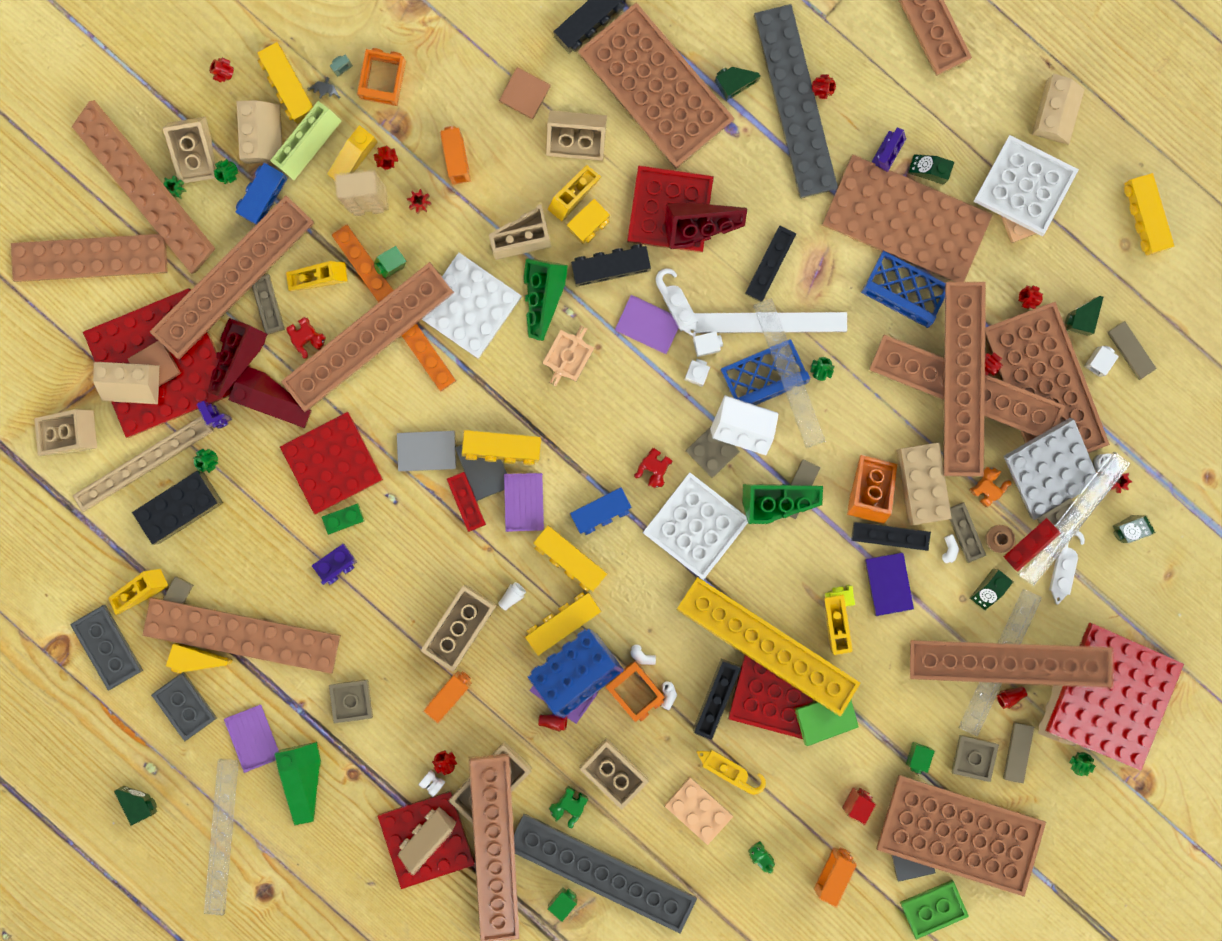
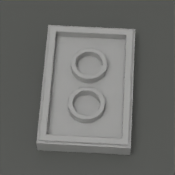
[397,431,456,471]

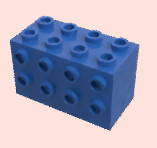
[528,629,624,718]

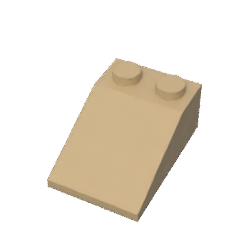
[163,116,216,183]
[34,409,97,456]

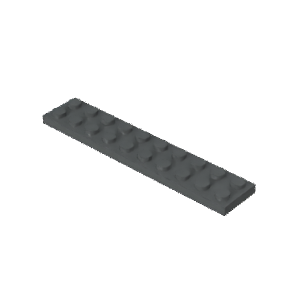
[754,4,838,199]
[514,813,697,934]

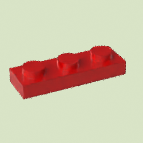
[447,472,486,532]
[1003,518,1061,572]

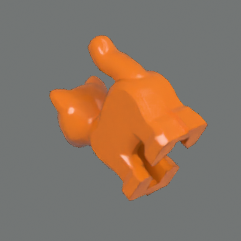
[969,467,1012,507]

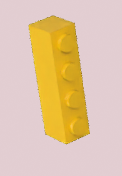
[257,42,314,125]
[1124,173,1175,256]
[462,430,541,465]
[533,525,608,592]
[525,592,602,656]

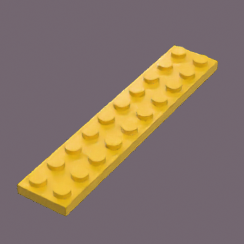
[676,577,861,716]

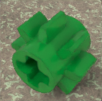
[214,159,238,185]
[163,175,186,199]
[810,357,835,381]
[193,449,218,473]
[1069,752,1096,776]

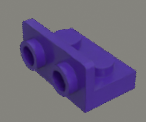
[872,127,906,172]
[197,401,232,429]
[312,543,357,586]

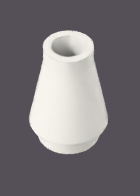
[498,582,526,610]

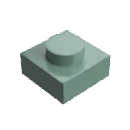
[330,55,353,77]

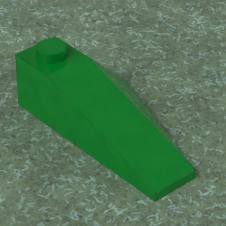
[524,258,568,341]
[742,484,823,524]
[275,742,321,826]

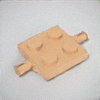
[542,325,594,386]

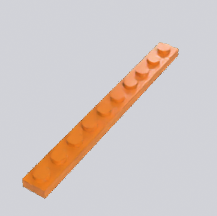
[332,224,456,392]

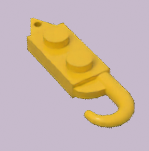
[696,749,766,795]

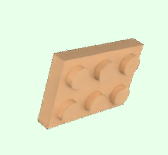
[665,777,733,845]

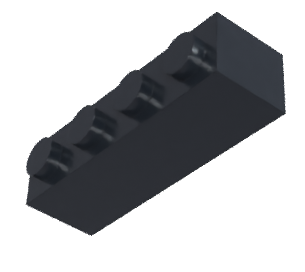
[553,0,626,54]
[571,244,651,287]
[693,658,741,740]

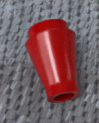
[997,686,1028,709]
[538,714,567,732]

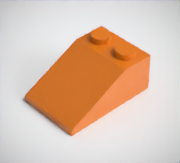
[847,455,897,524]

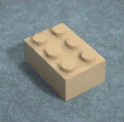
[580,738,649,810]

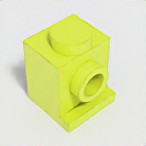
[825,585,855,606]

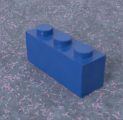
[235,163,288,225]
[570,487,632,535]

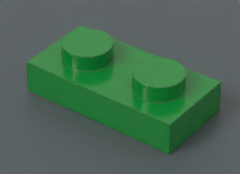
[322,503,365,535]

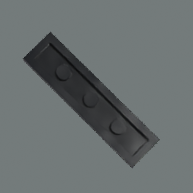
[745,225,796,303]
[851,522,931,551]

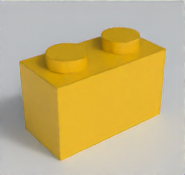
[567,199,610,244]

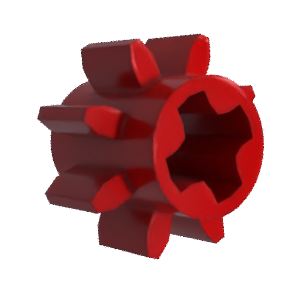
[209,57,234,82]
[812,74,836,99]
[374,145,398,170]
[407,189,432,214]
[1018,285,1043,309]
[985,352,1003,376]
[1105,469,1132,493]
[432,750,457,775]

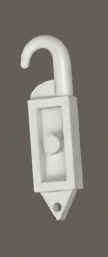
[655,268,698,337]
[1049,529,1085,605]

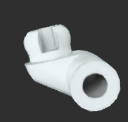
[942,534,959,563]
[630,645,656,665]
[661,682,677,711]

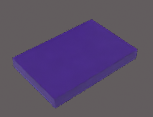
[865,552,914,616]

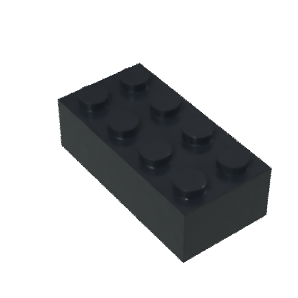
[132,471,223,545]

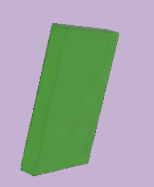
[795,700,859,746]
[900,880,969,939]

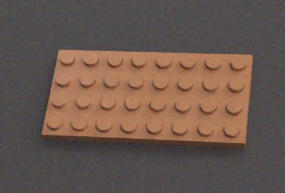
[578,2,735,169]
[822,154,993,282]
[985,302,1110,453]
[876,775,1046,897]

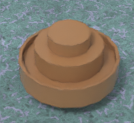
[985,525,1015,553]

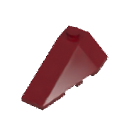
[665,202,747,249]
[208,318,268,397]
[228,366,312,428]

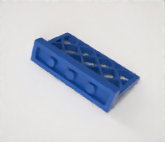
[861,251,945,328]
[721,339,810,405]

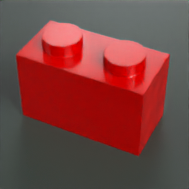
[842,788,876,825]

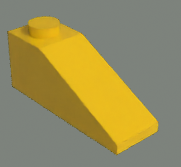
[327,125,378,180]
[547,165,601,222]
[286,261,348,291]
[108,569,168,615]
[824,595,853,655]
[166,643,233,674]

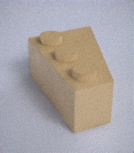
[489,204,551,260]

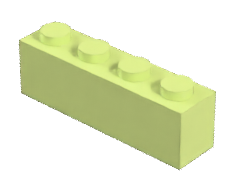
[270,101,342,180]

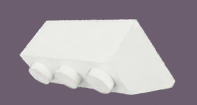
[710,395,778,455]

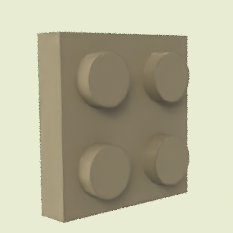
[686,427,740,478]
[329,679,373,723]
[951,735,999,782]

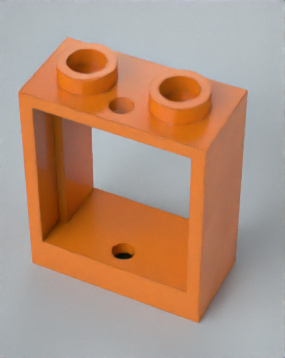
[357,48,406,106]
[440,126,471,185]
[605,660,665,722]
[423,671,472,723]
[814,847,857,907]

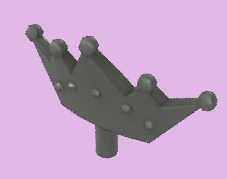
[307,77,340,99]

